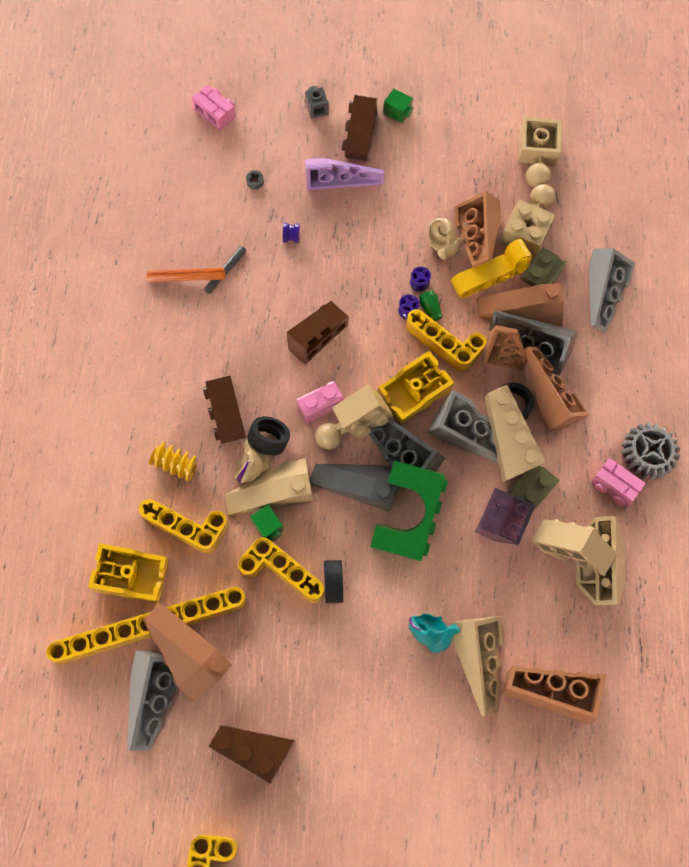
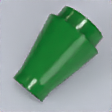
[419,290,443,321]

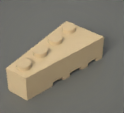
[484,385,545,483]

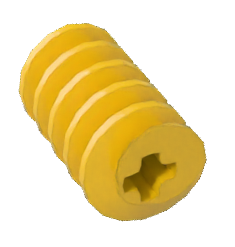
[149,441,197,482]

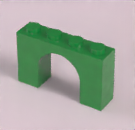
[370,460,448,561]

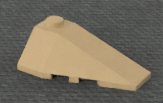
[225,459,313,516]
[452,616,503,716]

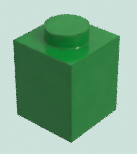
[383,88,414,123]
[250,504,284,542]

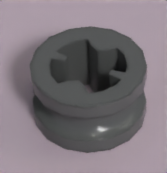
[246,170,264,189]

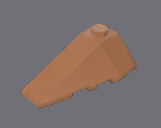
[455,191,501,268]
[477,283,564,327]
[483,325,527,371]
[524,347,589,431]
[144,603,232,702]

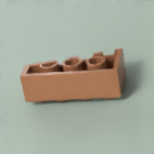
[501,666,607,724]

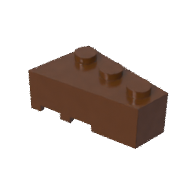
[342,95,377,161]
[287,301,349,365]
[203,376,246,444]
[208,725,295,784]

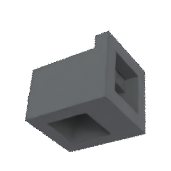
[305,86,329,119]

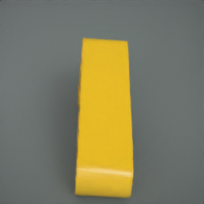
[451,239,532,299]
[406,309,487,372]
[139,499,228,554]
[238,537,324,603]
[187,834,238,867]

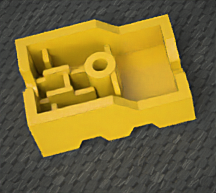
[377,351,454,425]
[88,543,169,604]

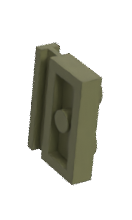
[521,247,567,286]
[508,466,559,513]

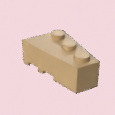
[531,519,617,576]

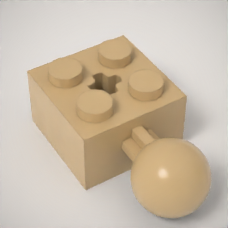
[518,117,562,187]
[500,184,555,257]
[315,384,393,450]

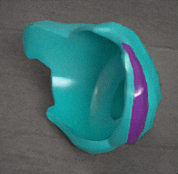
[408,613,460,653]

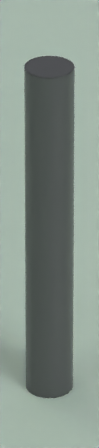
[203,246,247,294]

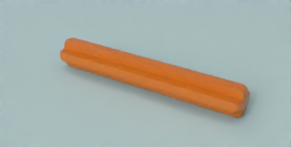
[146,268,226,282]

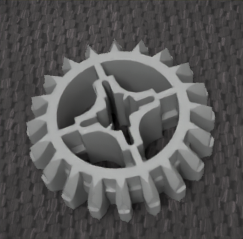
[621,422,681,479]

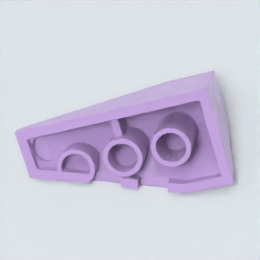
[305,158,384,190]

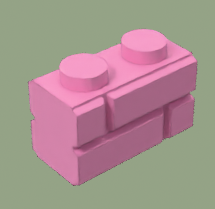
[192,85,236,130]
[296,381,344,424]
[591,458,645,507]

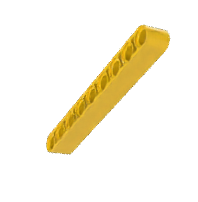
[46,587,246,664]

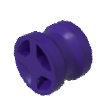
[283,222,300,243]
[410,266,431,292]
[398,294,419,319]

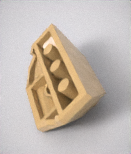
[576,516,625,606]

